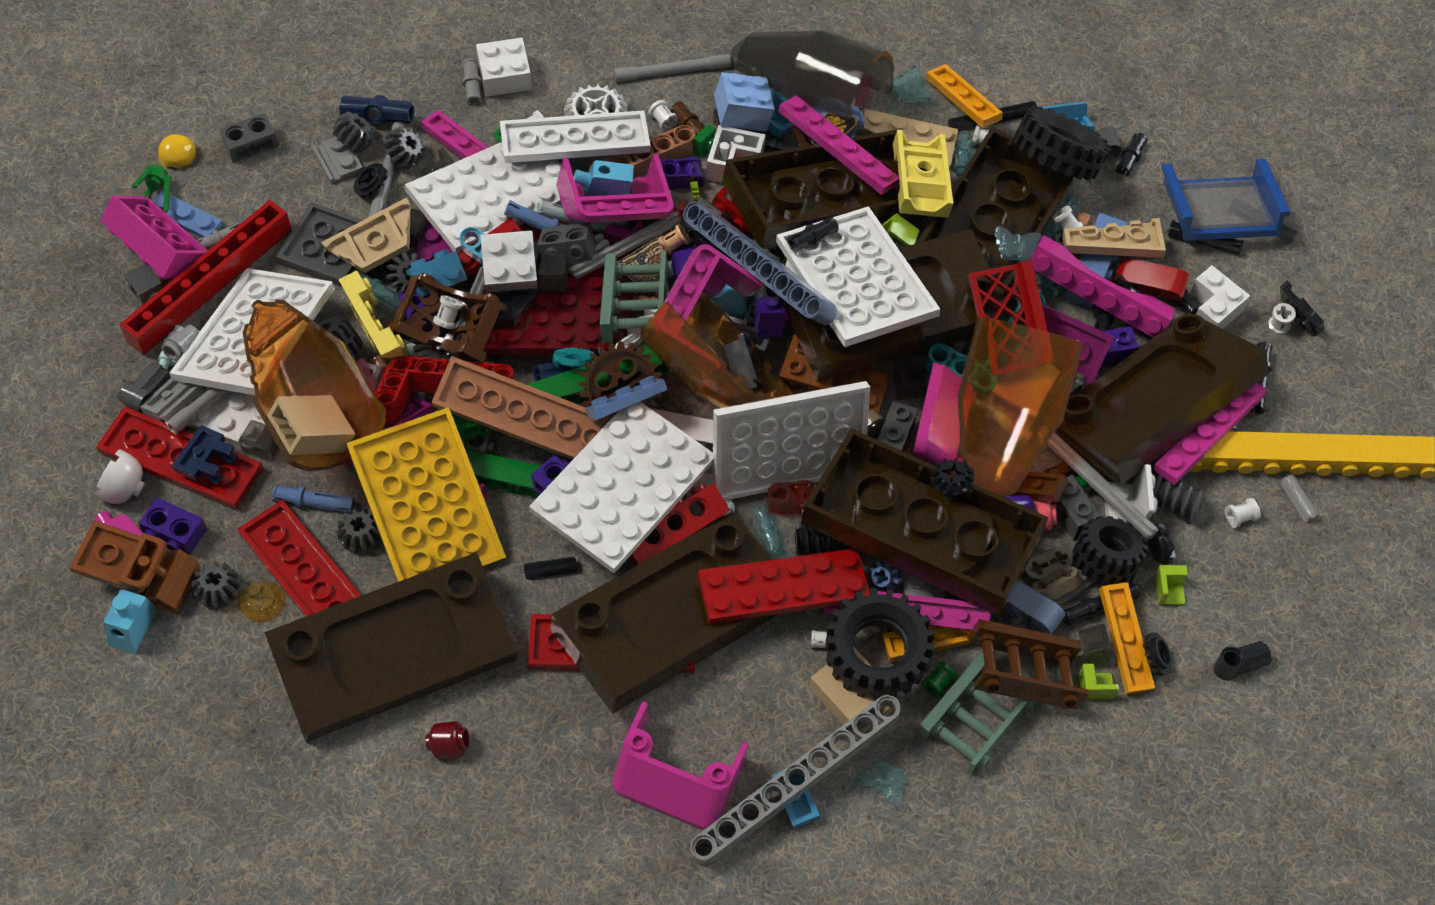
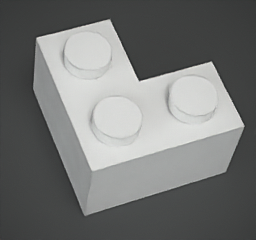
[706,125,765,183]
[1190,265,1250,329]

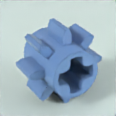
[869,560,904,591]

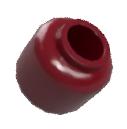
[425,721,470,760]

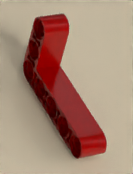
[373,356,515,424]

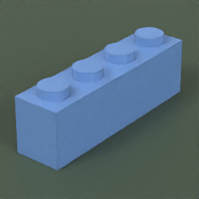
[1064,213,1127,309]

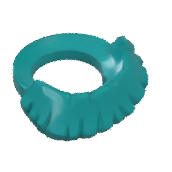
[553,348,595,367]

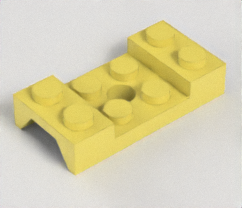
[893,130,953,218]
[339,271,409,364]

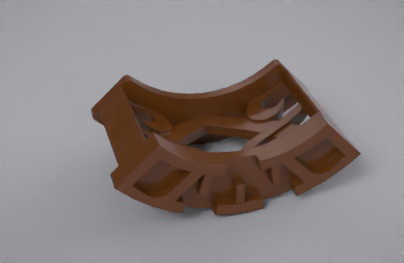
[388,273,506,363]

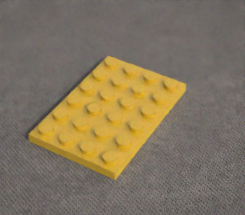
[346,407,506,582]

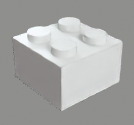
[476,38,532,97]
[480,231,537,292]

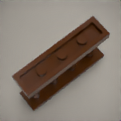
[968,619,1089,710]

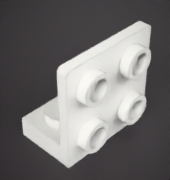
[1104,464,1157,530]

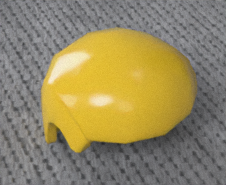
[158,134,196,169]

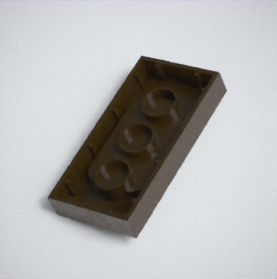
[916,126,1075,296]
[722,129,931,249]
[779,229,1010,382]
[1043,312,1269,485]
[801,428,1049,616]
[550,512,778,714]
[264,552,518,742]

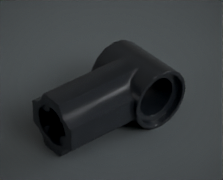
[1213,641,1272,681]

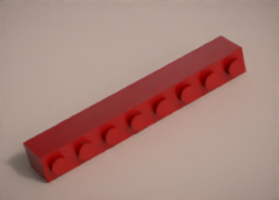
[119,200,292,355]

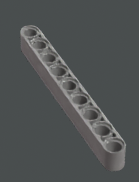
[691,695,900,865]

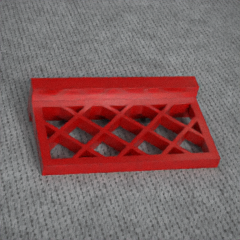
[968,260,1055,376]

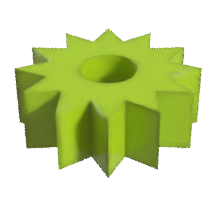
[690,181,700,201]

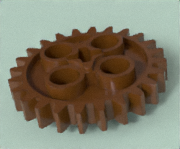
[577,341,663,418]

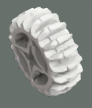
[564,84,628,116]

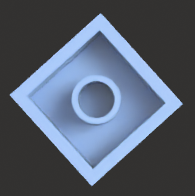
[714,72,775,131]

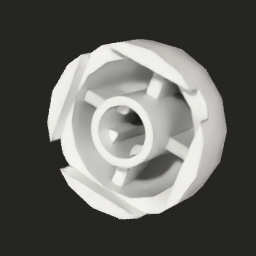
[94,449,145,504]

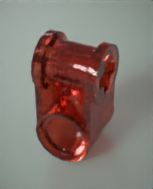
[765,480,814,515]

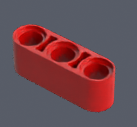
[1113,257,1190,300]

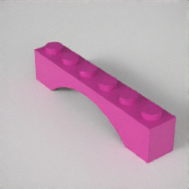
[1029,235,1175,338]

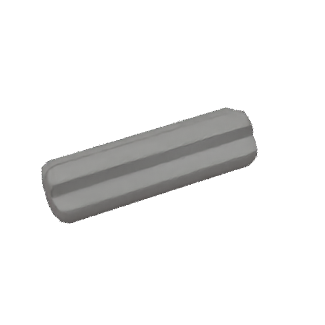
[1281,475,1318,523]

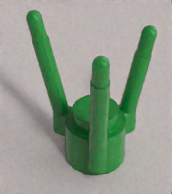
[132,165,172,213]

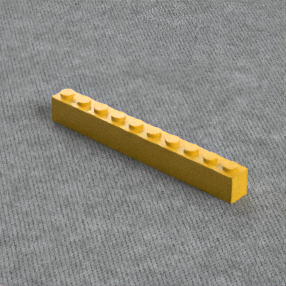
[1188,431,1435,479]

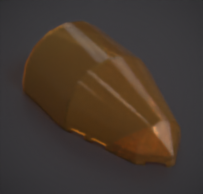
[639,291,793,409]
[242,300,386,471]
[957,316,1084,497]

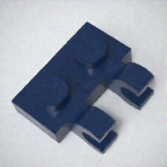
[172,425,238,485]

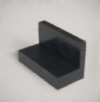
[724,333,765,395]

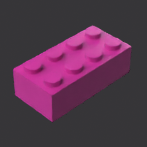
[100,195,208,279]

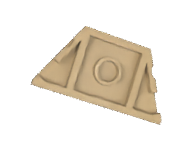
[322,197,411,273]

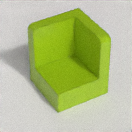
[1155,565,1188,605]
[1079,664,1119,700]

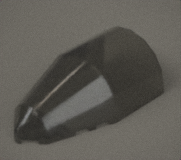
[730,30,895,119]

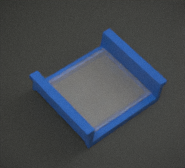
[1161,159,1290,241]

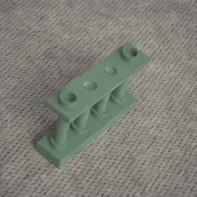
[600,251,673,343]
[917,650,1038,775]

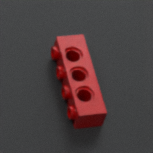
[629,483,730,567]

